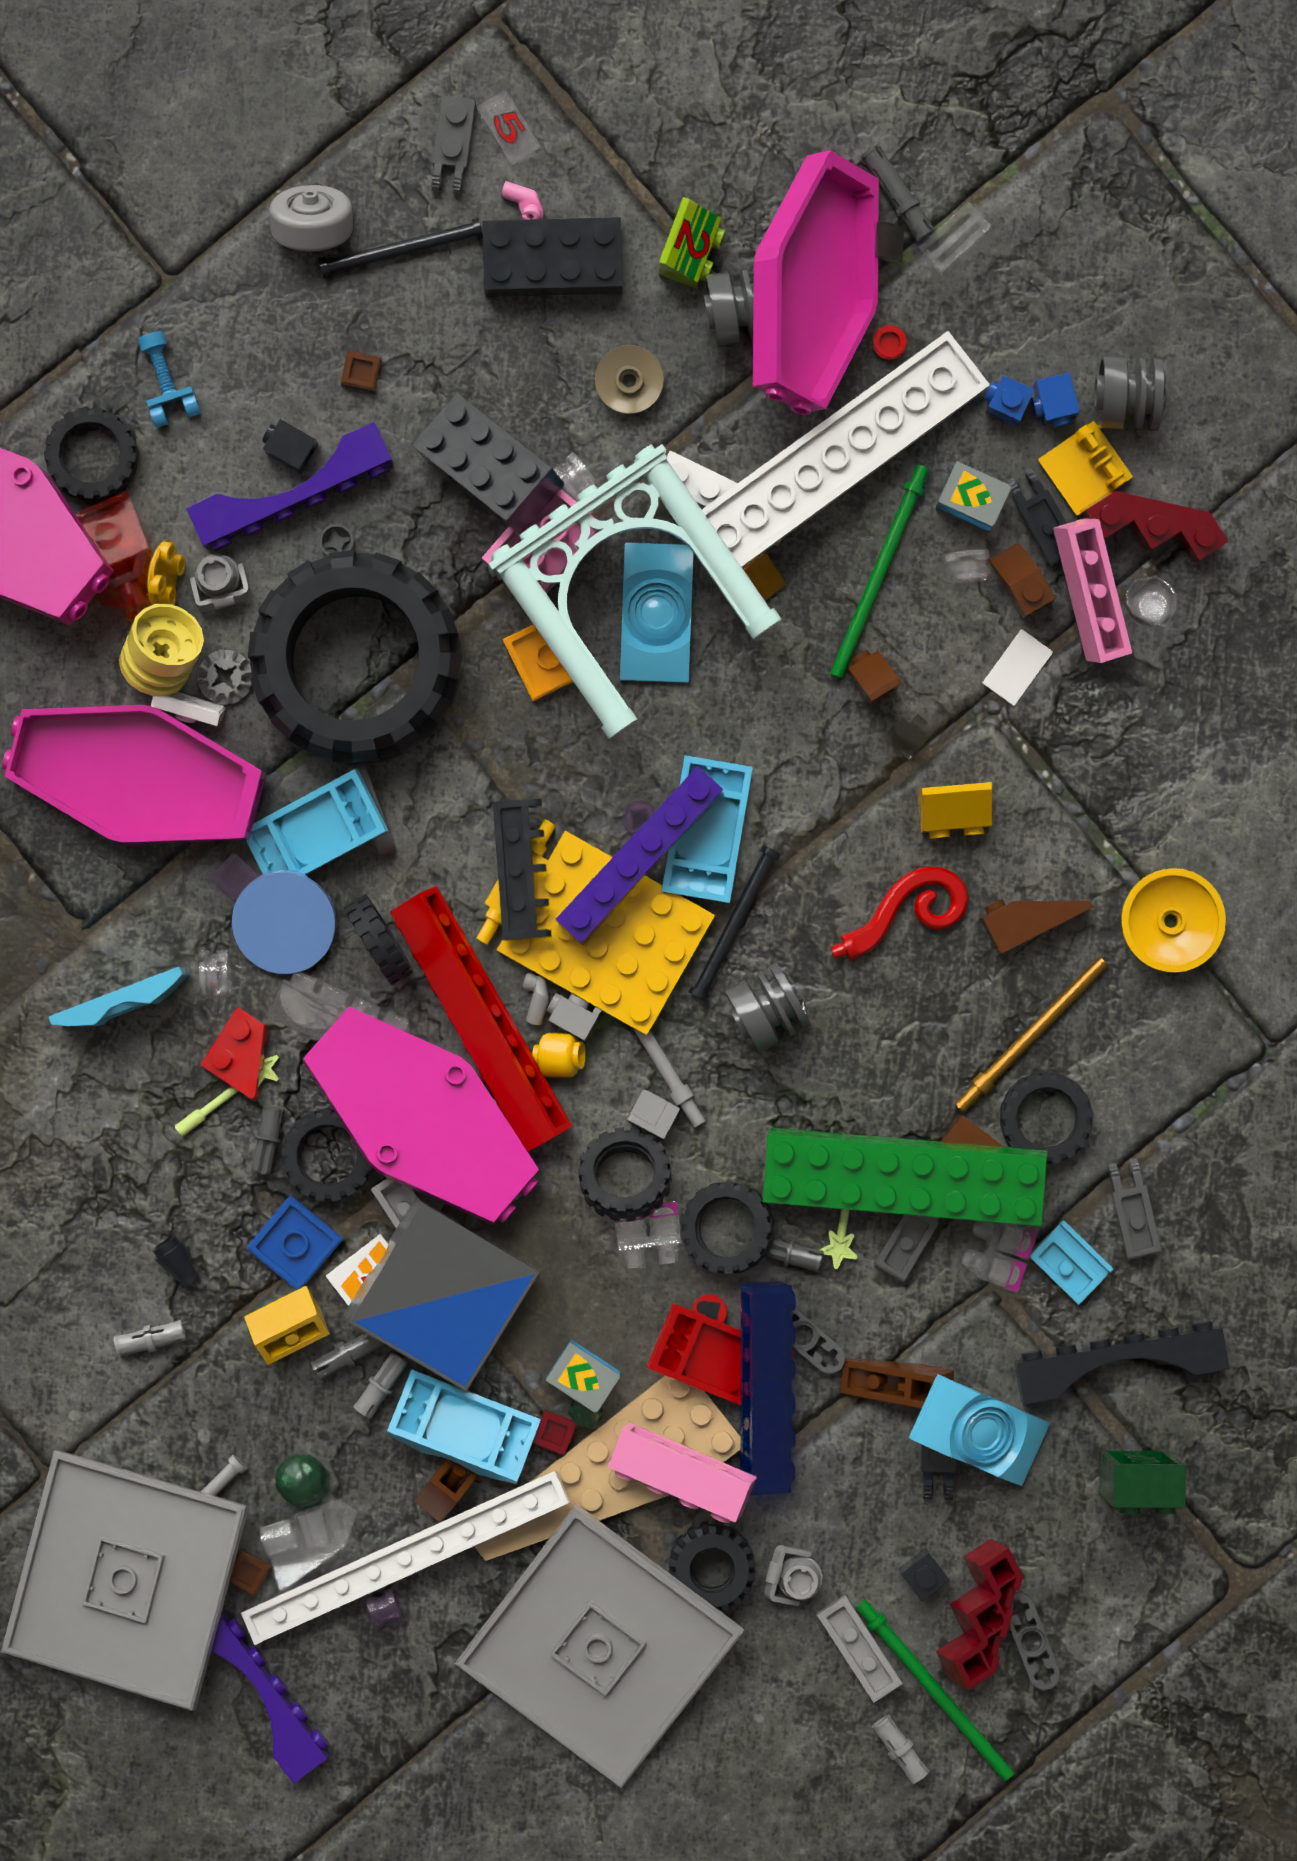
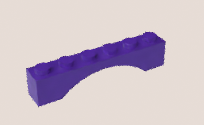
[186,422,394,551]
[556,766,724,946]
[211,1604,330,1784]

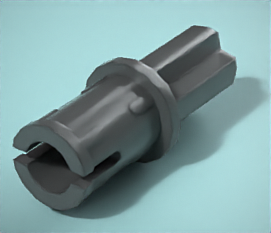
[251,1105,285,1175]
[766,1239,824,1273]

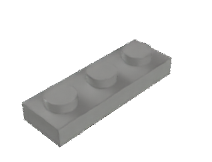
[816,1595,903,1703]

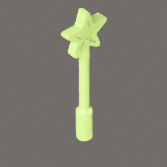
[175,1055,279,1137]
[819,1209,857,1269]

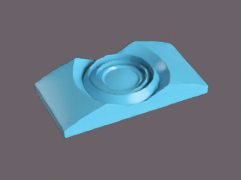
[620,543,693,683]
[661,755,753,903]
[246,768,388,875]
[49,966,189,1026]
[386,1370,541,1484]
[909,1374,1050,1486]

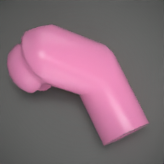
[501,181,544,220]

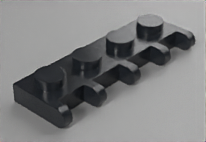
[493,799,552,941]

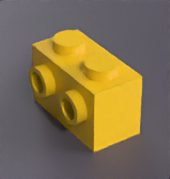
[244,1286,330,1365]

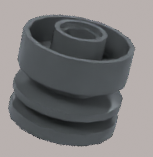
[703,268,754,348]
[1094,356,1167,431]
[725,963,811,1054]

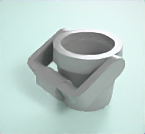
[190,554,251,612]
[764,1545,822,1606]

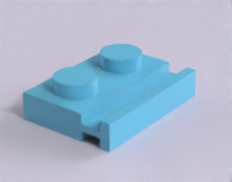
[1030,1220,1113,1305]

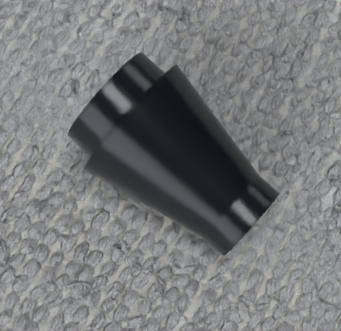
[152,1235,200,1288]

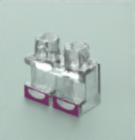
[614,1200,681,1269]
[960,1220,1038,1293]

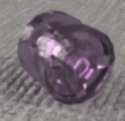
[623,801,655,835]
[366,1588,405,1631]

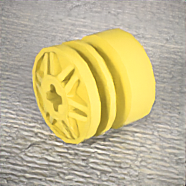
[119,604,204,696]

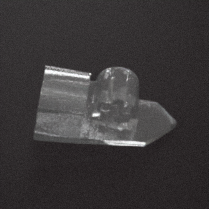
[260,1499,358,1591]

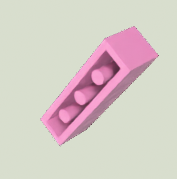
[1053,518,1132,663]
[608,1422,757,1523]

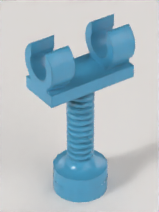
[137,331,201,428]

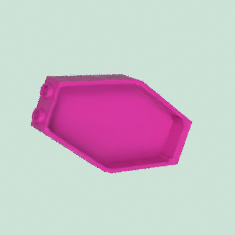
[753,150,879,415]
[0,448,114,626]
[2,705,267,844]
[303,1006,539,1225]

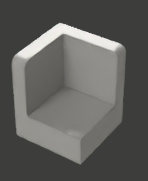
[627,1090,680,1139]

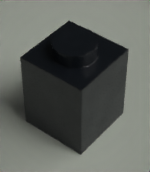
[262,419,318,474]
[898,1548,950,1601]

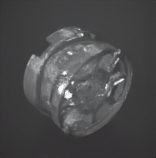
[552,452,600,502]
[941,550,992,584]
[199,950,232,999]

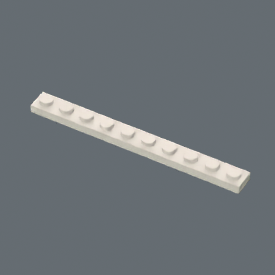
[241,1471,570,1645]

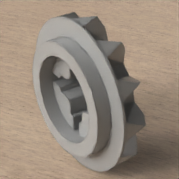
[197,649,252,705]

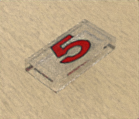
[476,89,542,167]

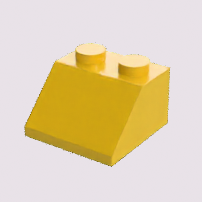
[917,782,992,839]

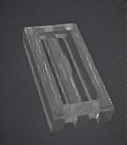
[918,201,992,274]

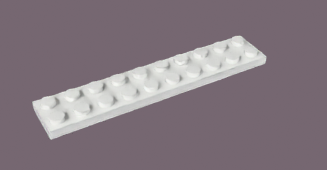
[702,331,990,568]

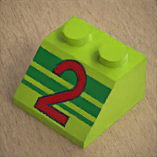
[659,197,725,288]

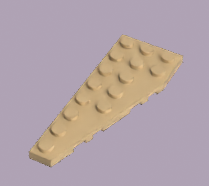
[474,1375,746,1561]

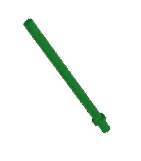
[830,464,930,679]
[855,1599,1014,1782]

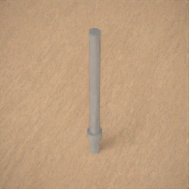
[633,1028,705,1128]

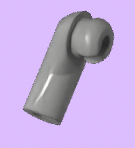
[523,972,549,1025]

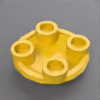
[147,540,186,605]

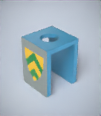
[935,461,1011,531]
[546,1339,620,1412]

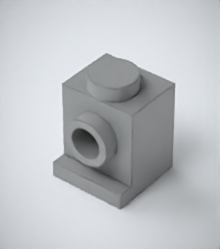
[546,993,602,1041]

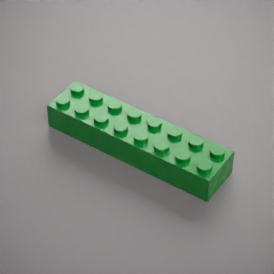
[763,1128,1048,1226]

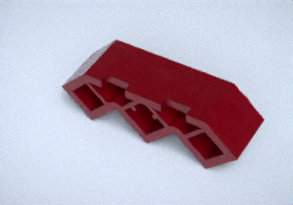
[1080,491,1228,561]
[936,1539,1023,1690]

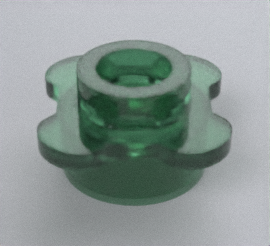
[568,1400,603,1429]

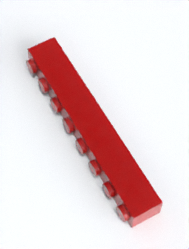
[390,885,572,1152]

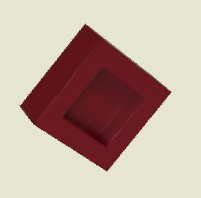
[532,1409,577,1455]

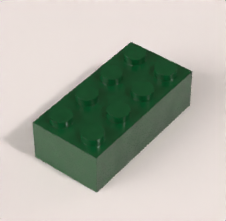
[1099,1450,1186,1514]

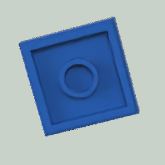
[246,1195,344,1290]

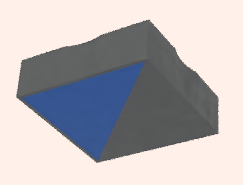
[343,1196,539,1391]

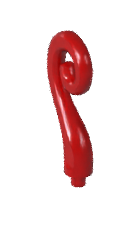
[830,866,968,961]

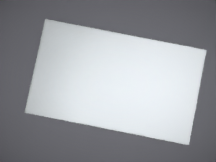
[982,629,1053,706]

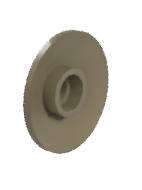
[595,345,664,414]

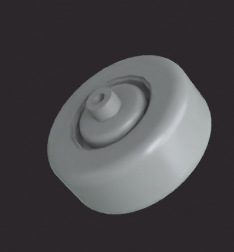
[269,185,353,252]

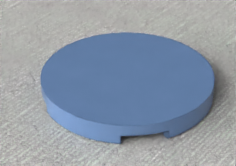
[232,870,336,974]

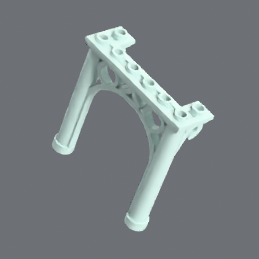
[488,444,782,739]

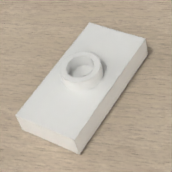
[151,692,226,726]

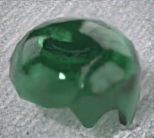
[275,1453,330,1507]

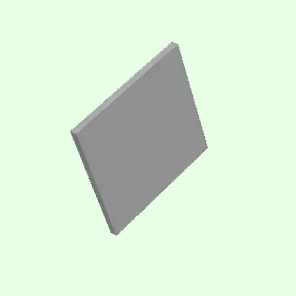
[1,1450,249,1711]
[455,1504,744,1788]

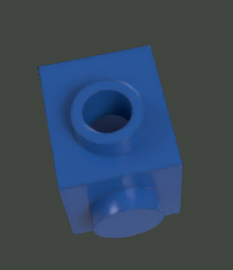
[1031,372,1080,428]
[984,375,1034,427]

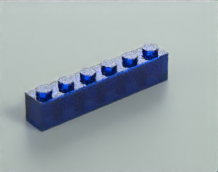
[740,1281,796,1496]

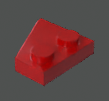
[200,1007,269,1102]

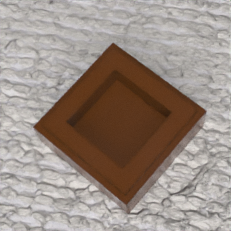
[340,350,382,393]
[229,1549,272,1597]

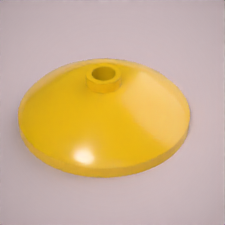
[1121,868,1226,972]

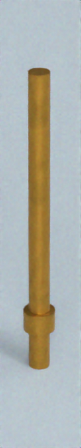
[954,957,1109,1113]

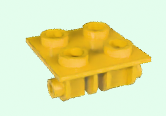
[1038,421,1133,516]

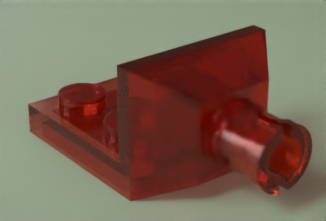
[75,491,153,622]

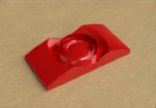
[646,1303,795,1416]

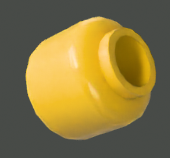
[532,1033,586,1078]

